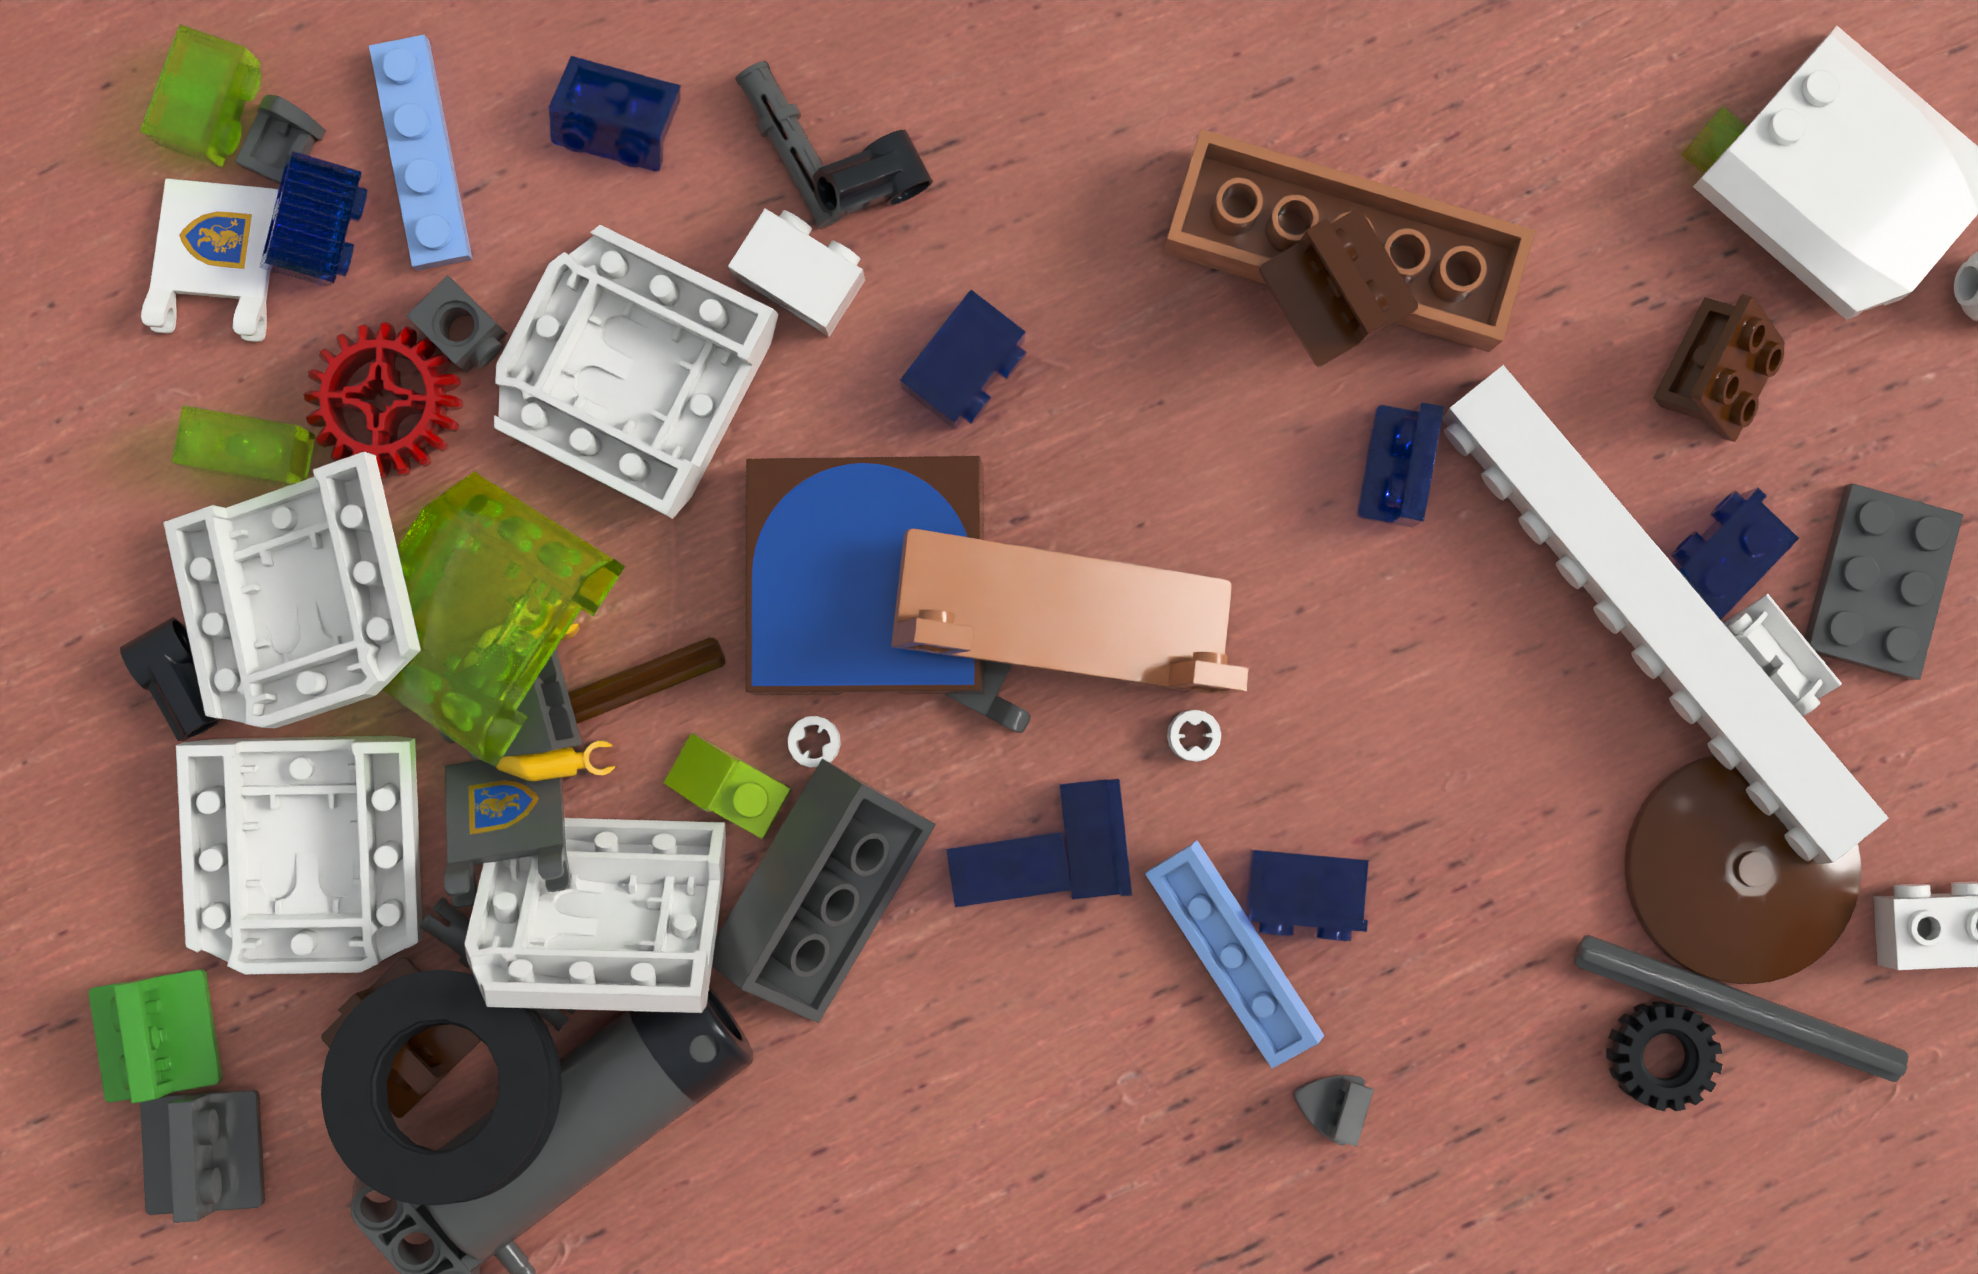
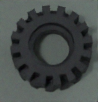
[1606,1001,1722,1111]

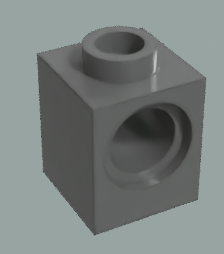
[406,275,507,373]

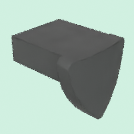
[235,95,326,190]
[1293,1075,1374,1147]

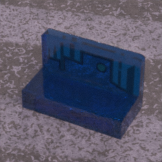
[1059,778,1132,900]

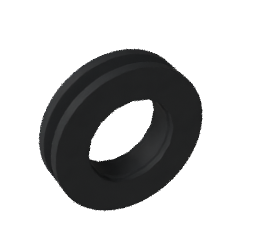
[321,970,562,1205]

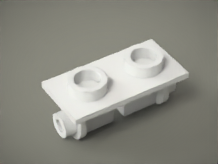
[1723,594,1842,716]

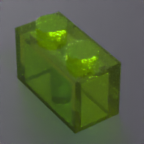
[140,24,261,168]
[172,405,316,486]

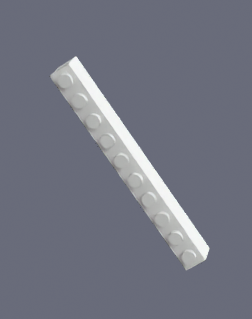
[1442,365,1889,864]

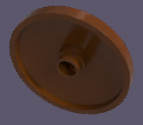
[1625,755,1861,984]

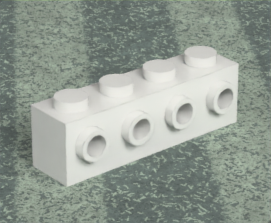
[1873,882,1978,970]

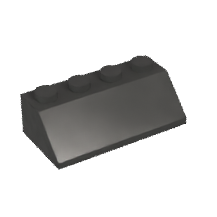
[712,758,936,1023]

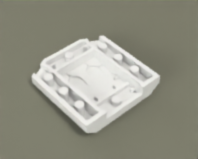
[1693,26,1978,320]
[494,225,779,519]
[163,452,421,729]
[176,736,423,975]
[464,818,726,1013]

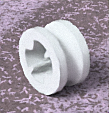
[1167,710,1221,762]
[788,716,841,768]

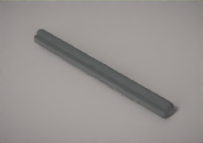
[1574,935,1908,1082]

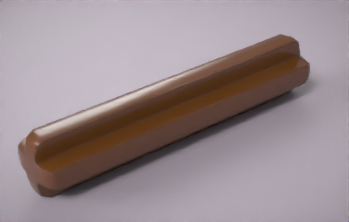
[568,637,725,724]

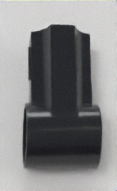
[812,130,933,219]
[120,617,223,741]

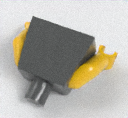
[437,601,615,782]

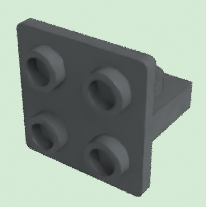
[140,1090,265,1223]

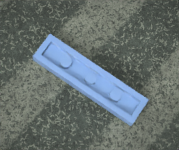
[369,34,473,271]
[1145,840,1324,1069]

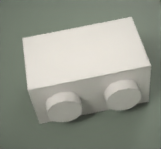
[728,208,865,337]

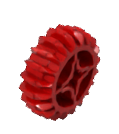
[303,322,463,479]

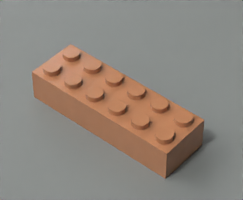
[1162,129,1536,352]

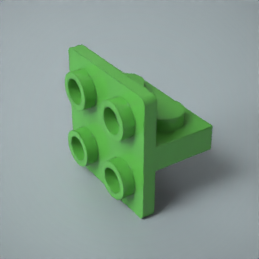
[89,969,223,1103]

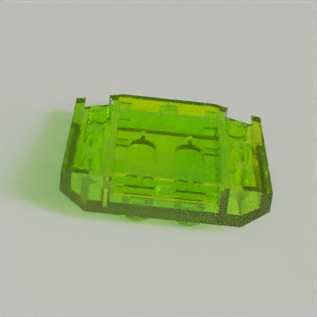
[382,472,625,767]

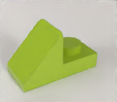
[663,733,792,839]

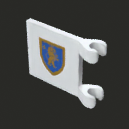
[141,178,281,342]

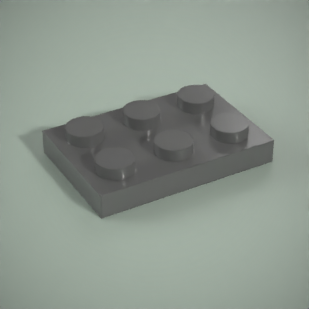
[1805,483,1963,680]

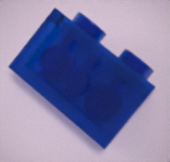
[549,56,681,172]
[1357,402,1444,528]
[1671,487,1799,620]
[1246,849,1369,941]

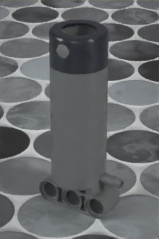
[351,986,753,1274]

